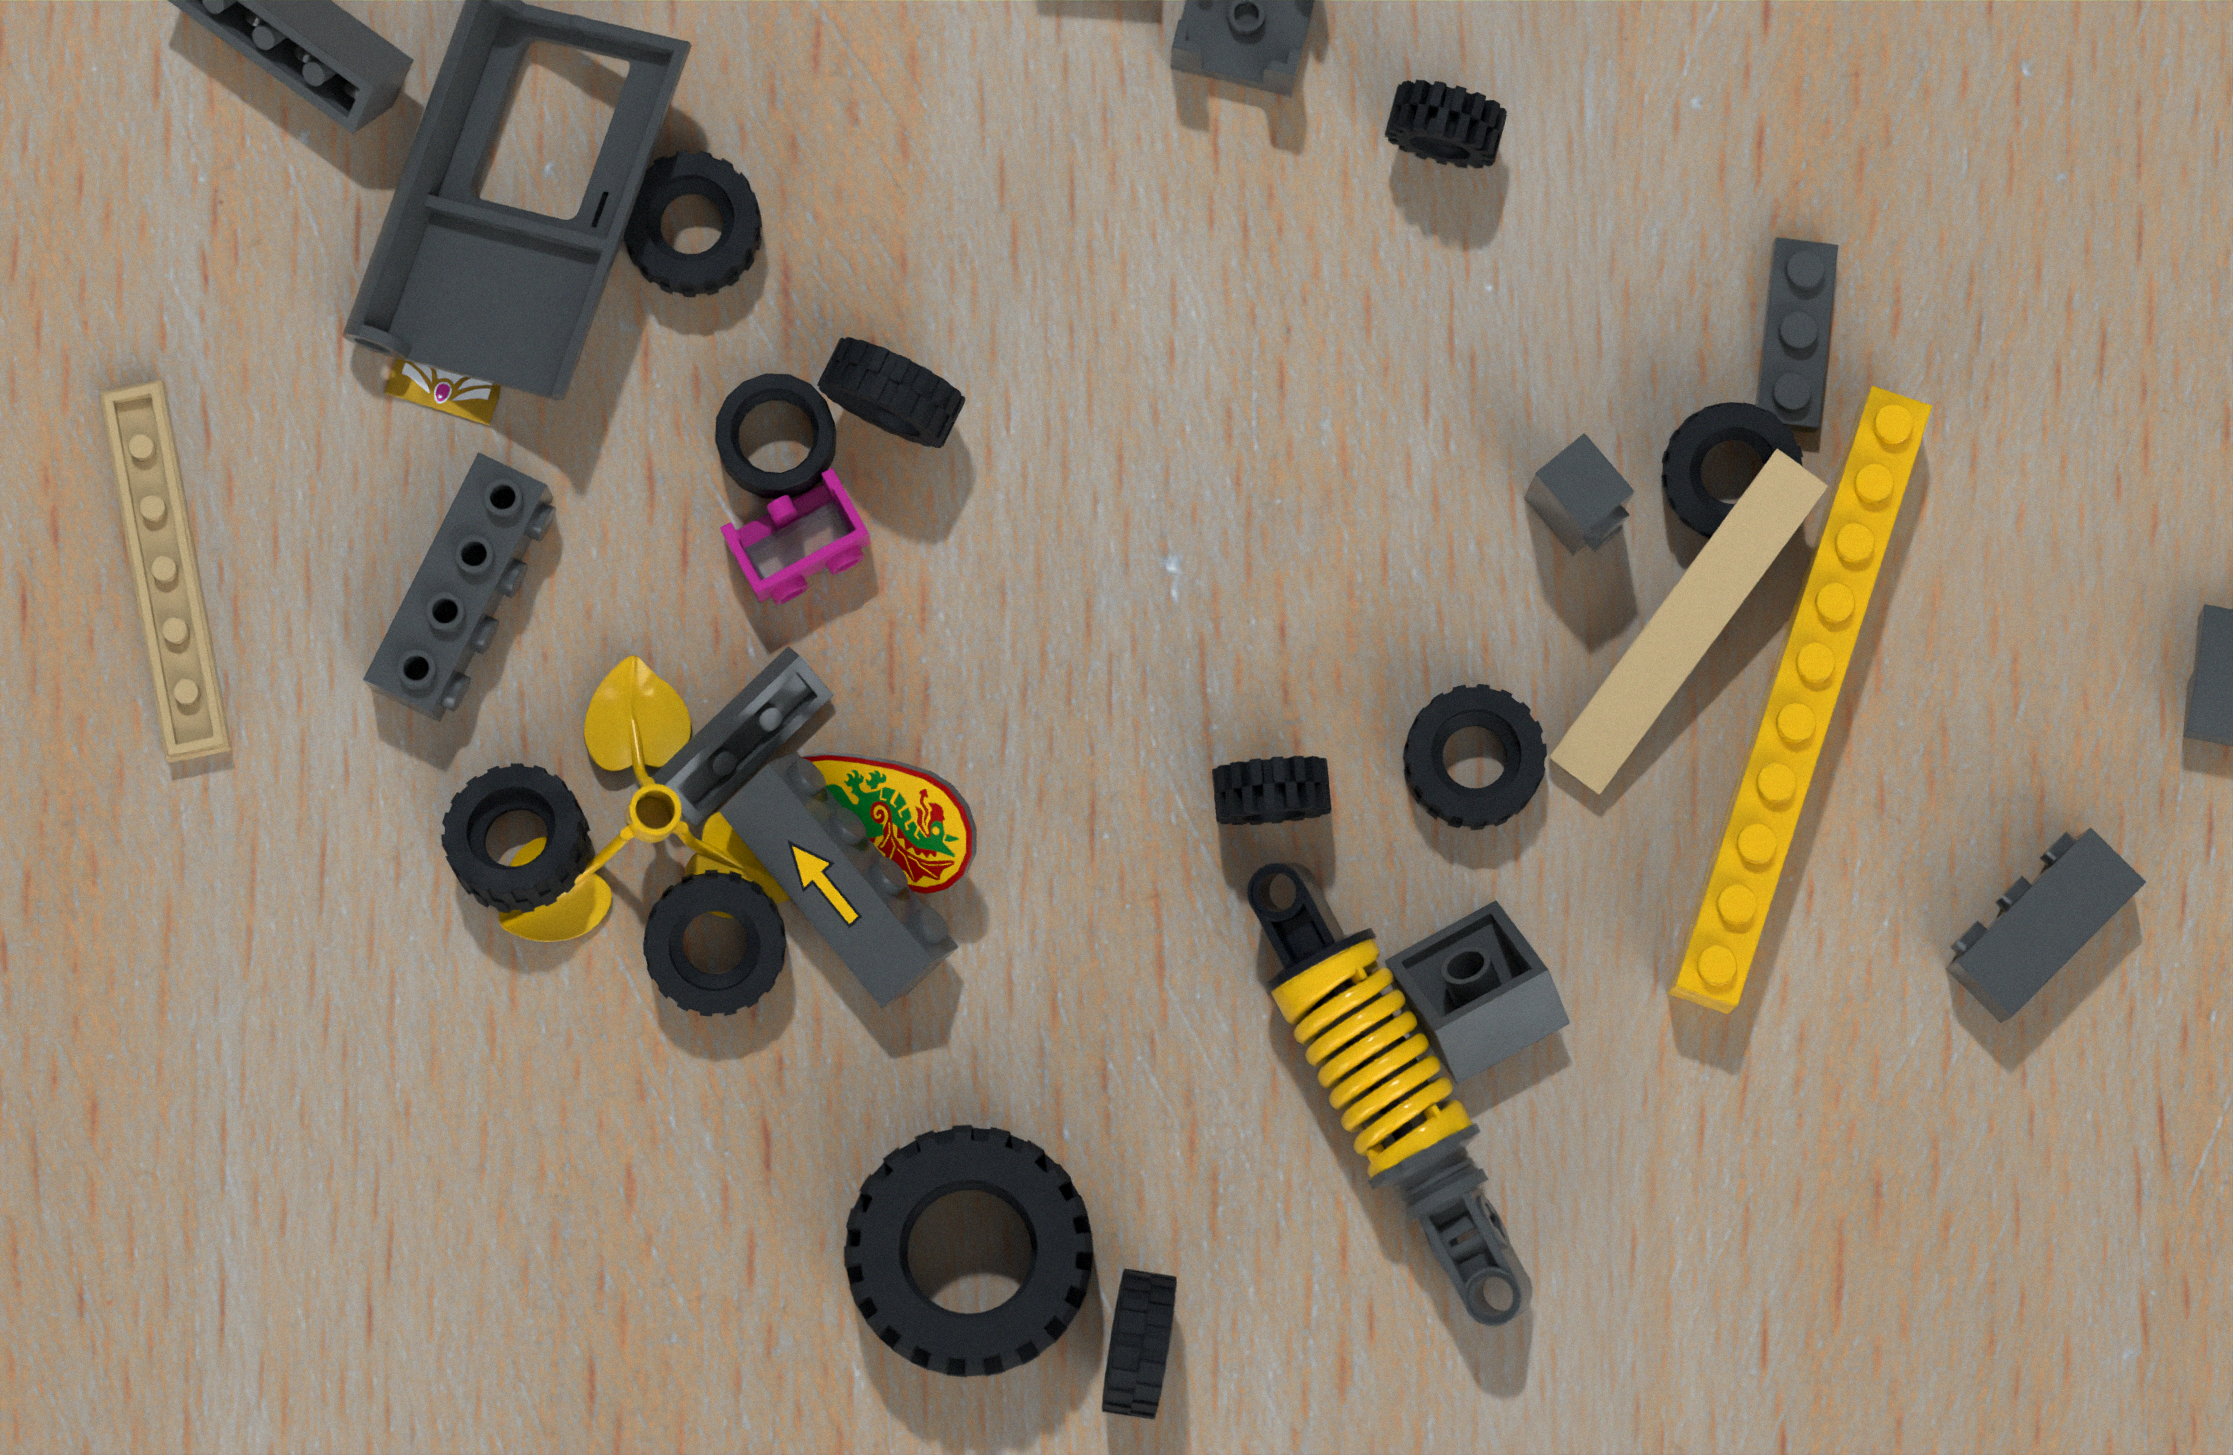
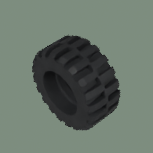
[844,1125,1093,1378]

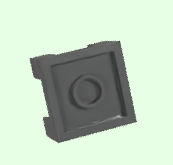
[1170,0,1315,97]

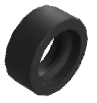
[715,373,837,499]

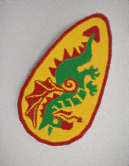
[801,752,977,894]

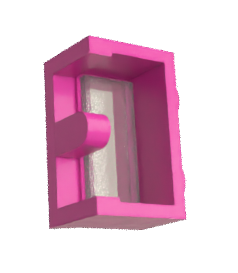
[720,467,871,605]

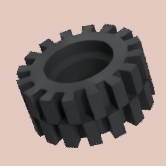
[1385,80,1507,169]
[1212,756,1332,825]

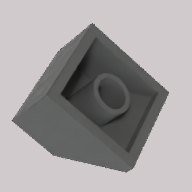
[1385,900,1570,1085]

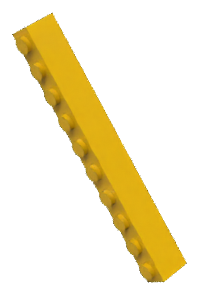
[1667,386,1932,1014]

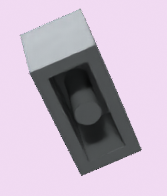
[1524,433,1635,555]

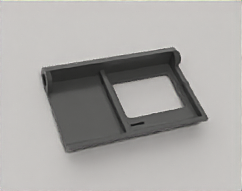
[342,0,692,400]

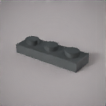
[1755,237,1838,433]
[651,646,833,828]

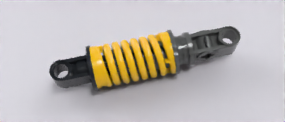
[1247,862,1533,1326]

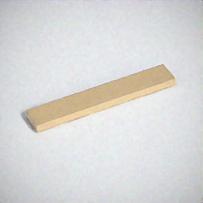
[99,380,232,763]
[1548,448,1829,795]

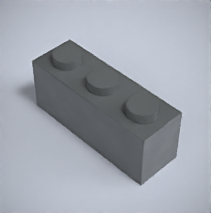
[1946,828,2146,1023]

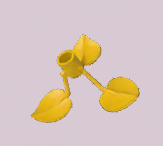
[498,655,791,942]

